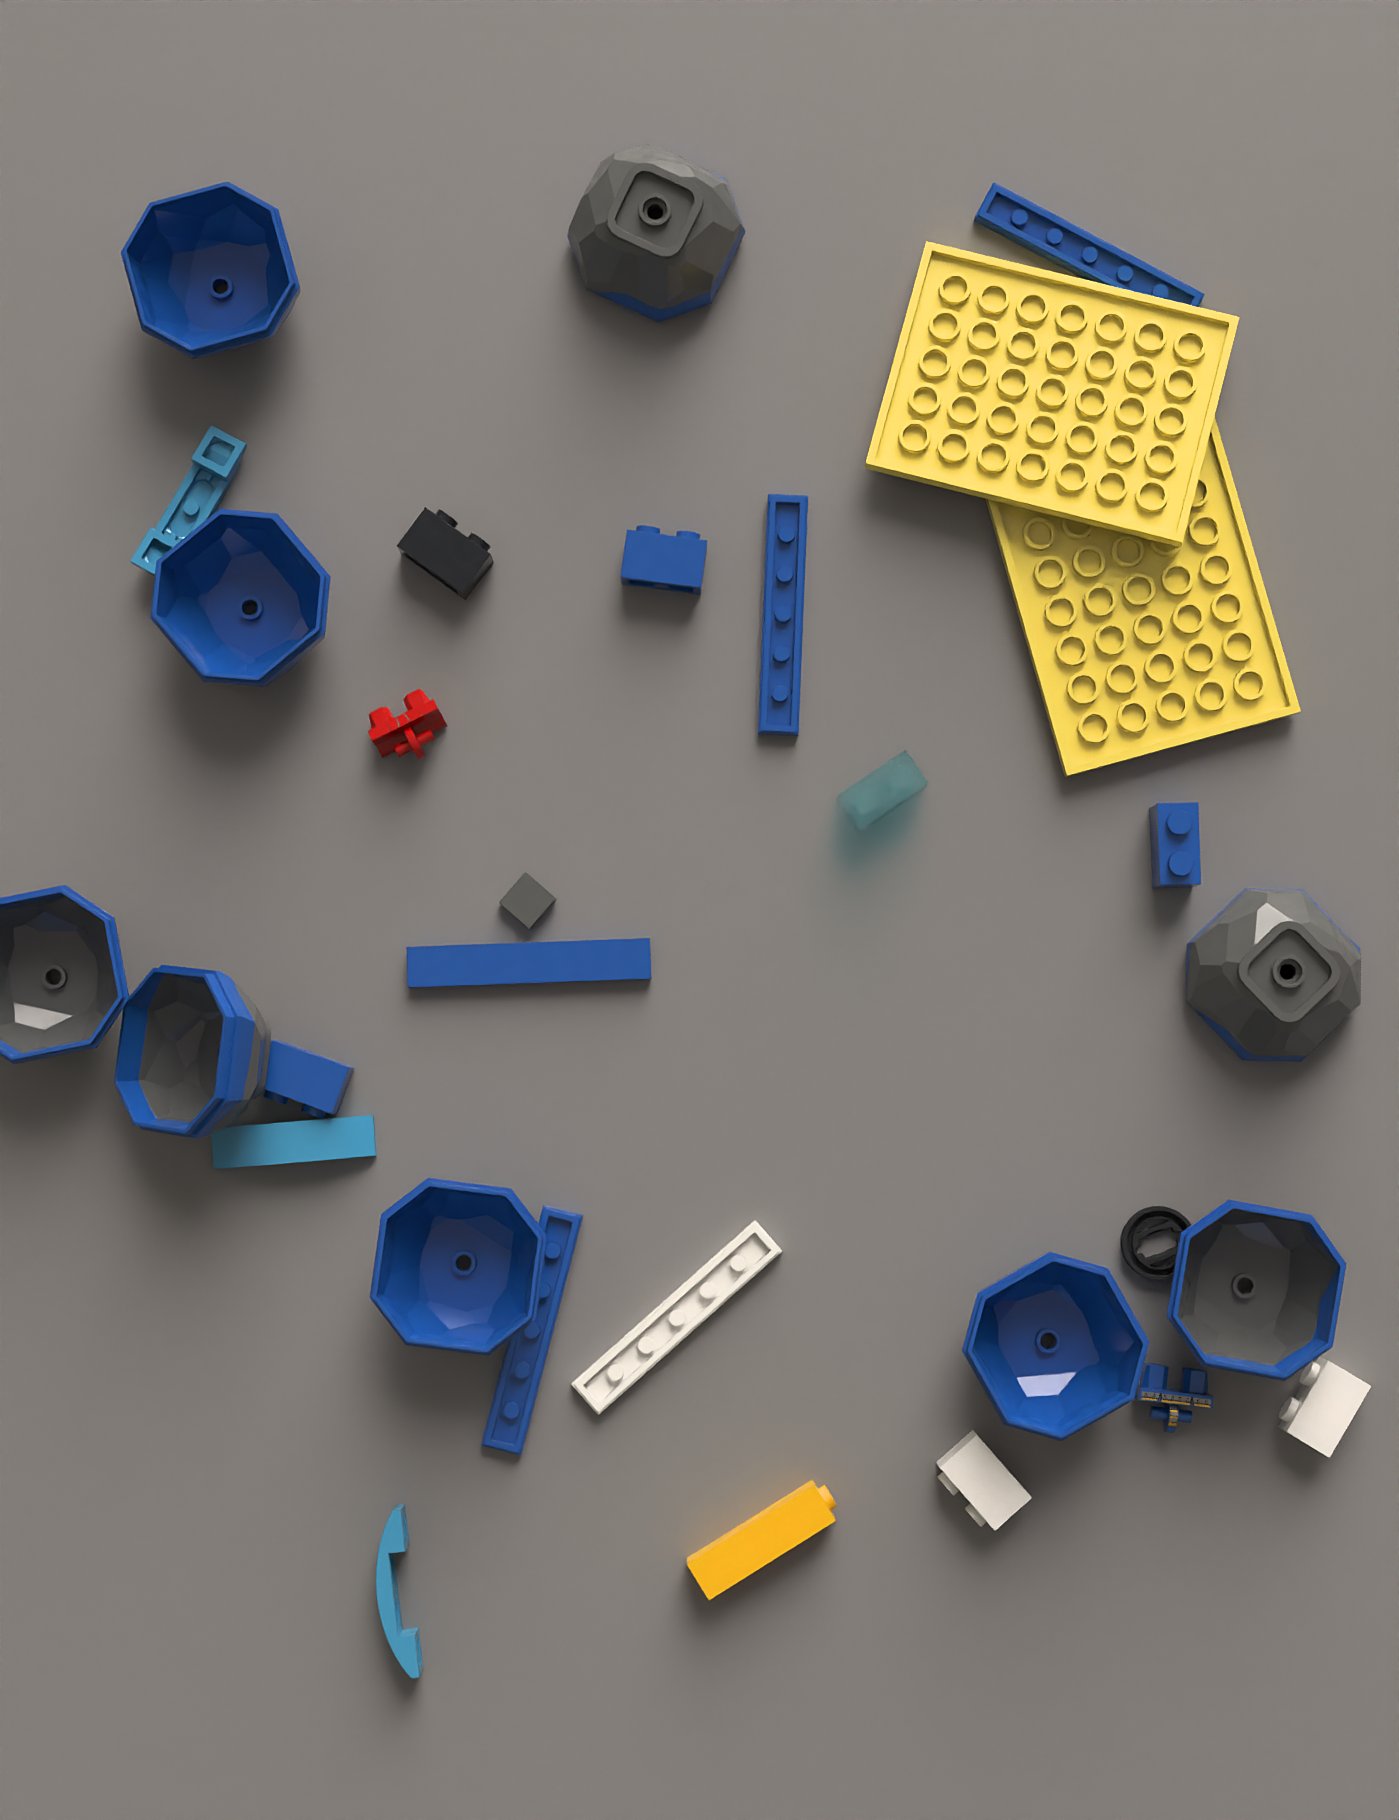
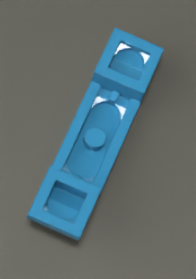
[130,425,247,576]
[211,1115,377,1169]
[376,1504,424,1678]

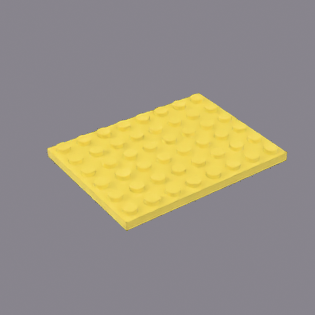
[865,241,1239,547]
[986,416,1301,777]

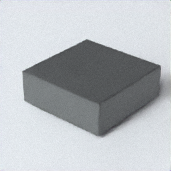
[499,872,556,929]

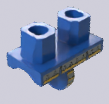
[1135,1363,1214,1433]

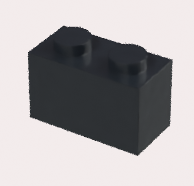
[397,507,494,600]

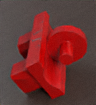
[368,689,447,760]

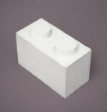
[1278,1357,1371,1458]
[936,1430,1032,1531]

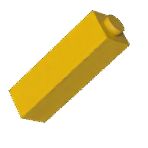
[687,1479,837,1600]

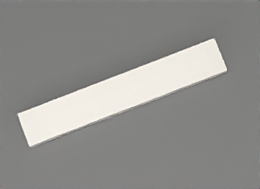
[571,1220,782,1415]

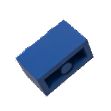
[620,525,707,595]
[1149,802,1201,889]
[263,1039,354,1119]

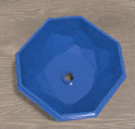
[121,181,301,359]
[150,509,331,687]
[370,1178,547,1356]
[962,1252,1150,1441]

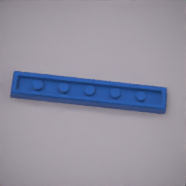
[974,182,1205,307]
[758,494,808,736]
[406,938,651,988]
[481,1205,583,1456]

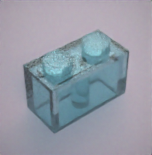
[836,750,929,833]

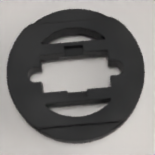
[1120,1206,1191,1280]

